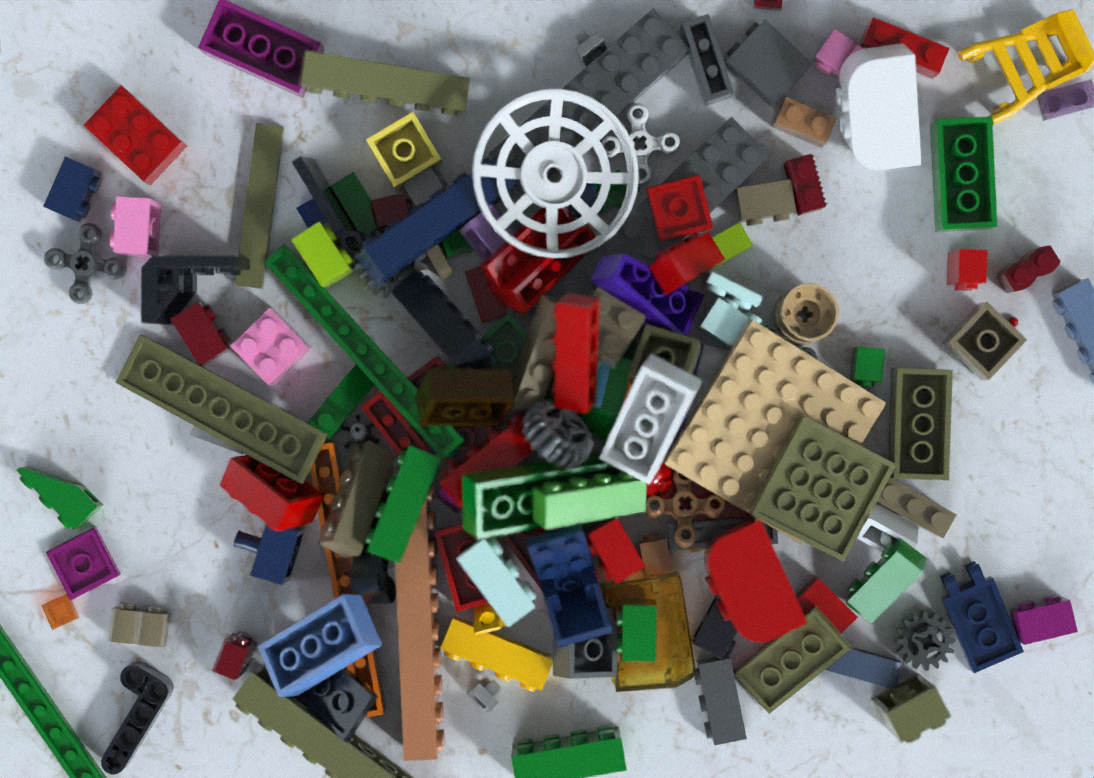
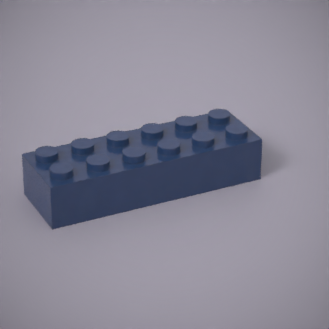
[358,155,517,287]

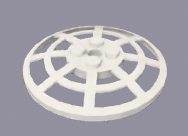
[472,89,639,258]

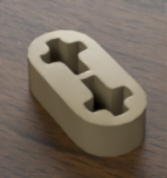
[426,244,454,281]

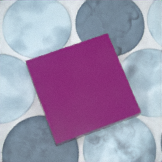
[46,527,121,601]

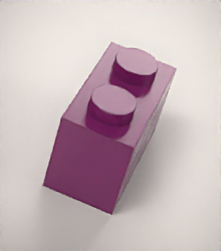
[1010,594,1078,645]

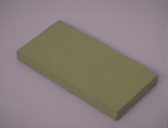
[733,605,852,714]

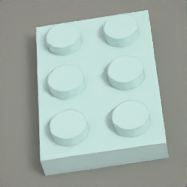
[703,272,763,309]

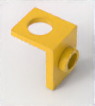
[474,603,507,635]

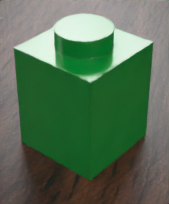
[850,347,885,387]

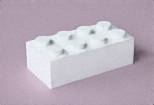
[599,354,702,484]

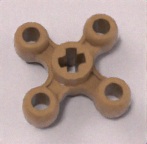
[644,470,726,548]

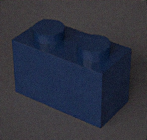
[43,156,102,222]

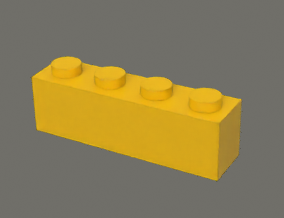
[440,615,553,692]

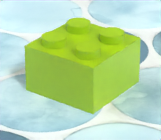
[291,222,355,289]

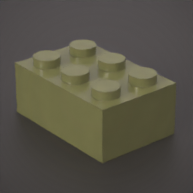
[871,673,952,743]

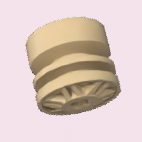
[772,283,839,345]

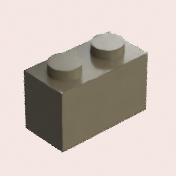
[734,179,796,226]

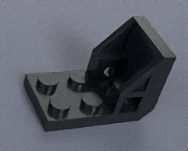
[141,256,250,325]

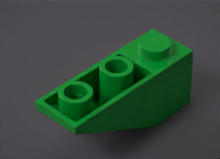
[16,466,103,530]

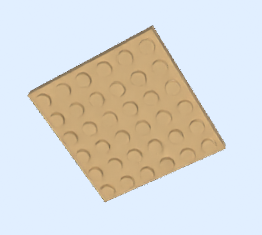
[663,319,886,544]

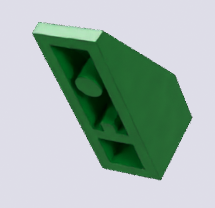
[308,364,375,441]

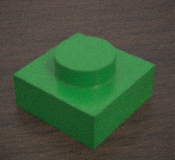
[441,226,473,259]

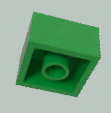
[617,599,657,662]

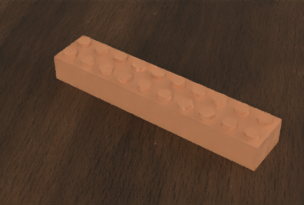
[395,484,445,761]

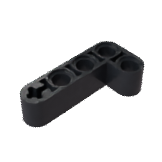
[350,492,396,605]
[101,661,174,775]

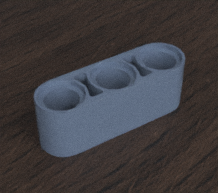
[825,647,903,689]

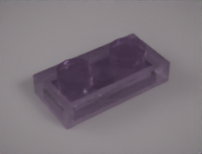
[1037,79,1094,121]

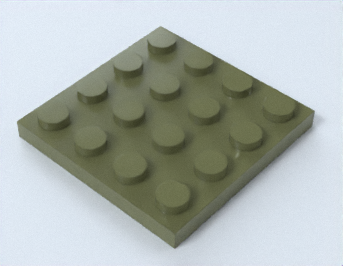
[748,414,897,562]

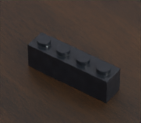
[691,594,738,659]

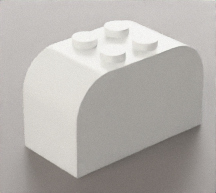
[836,43,921,170]

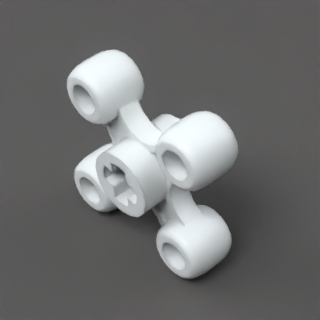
[600,103,680,186]

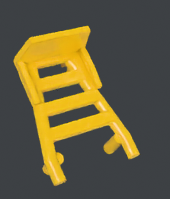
[957,9,1094,125]

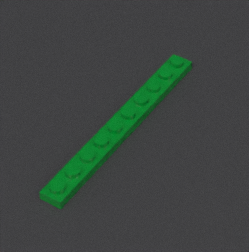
[264,244,465,461]

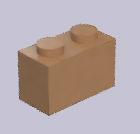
[772,97,837,148]

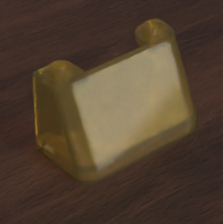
[599,571,695,692]

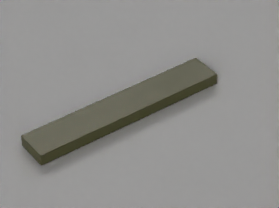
[235,123,284,289]

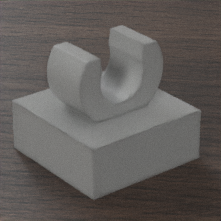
[575,30,607,67]
[467,679,501,712]

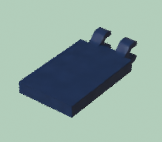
[940,561,1024,673]

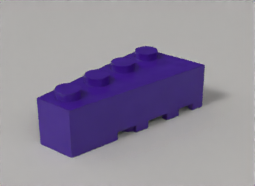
[591,254,705,336]

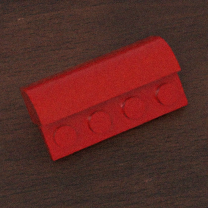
[481,206,596,312]

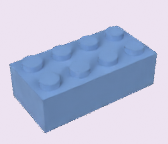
[258,594,382,697]

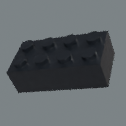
[391,270,498,369]

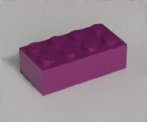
[198,0,325,98]

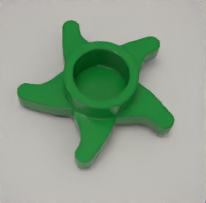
[594,170,640,214]

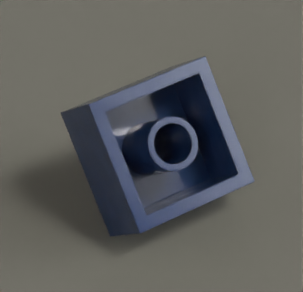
[233,525,305,585]

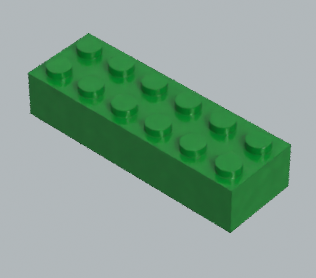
[462,453,621,539]

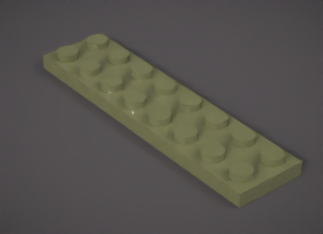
[115,334,328,483]

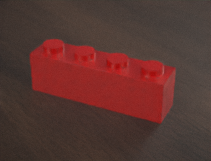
[552,293,600,413]
[439,412,534,508]

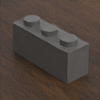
[680,14,734,106]
[693,655,747,746]

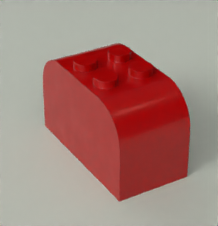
[704,517,808,642]

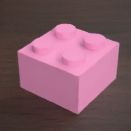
[109,196,161,257]
[230,308,312,386]

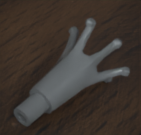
[342,414,380,449]

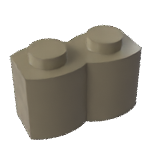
[108,602,170,647]

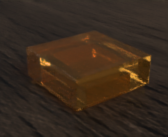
[41,594,79,630]

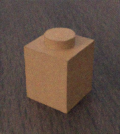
[638,533,673,576]

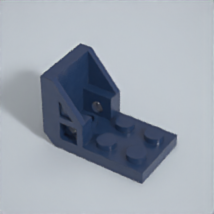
[526,523,612,648]

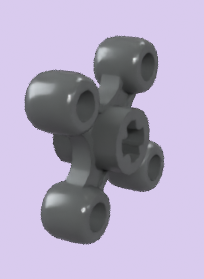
[44,223,127,304]

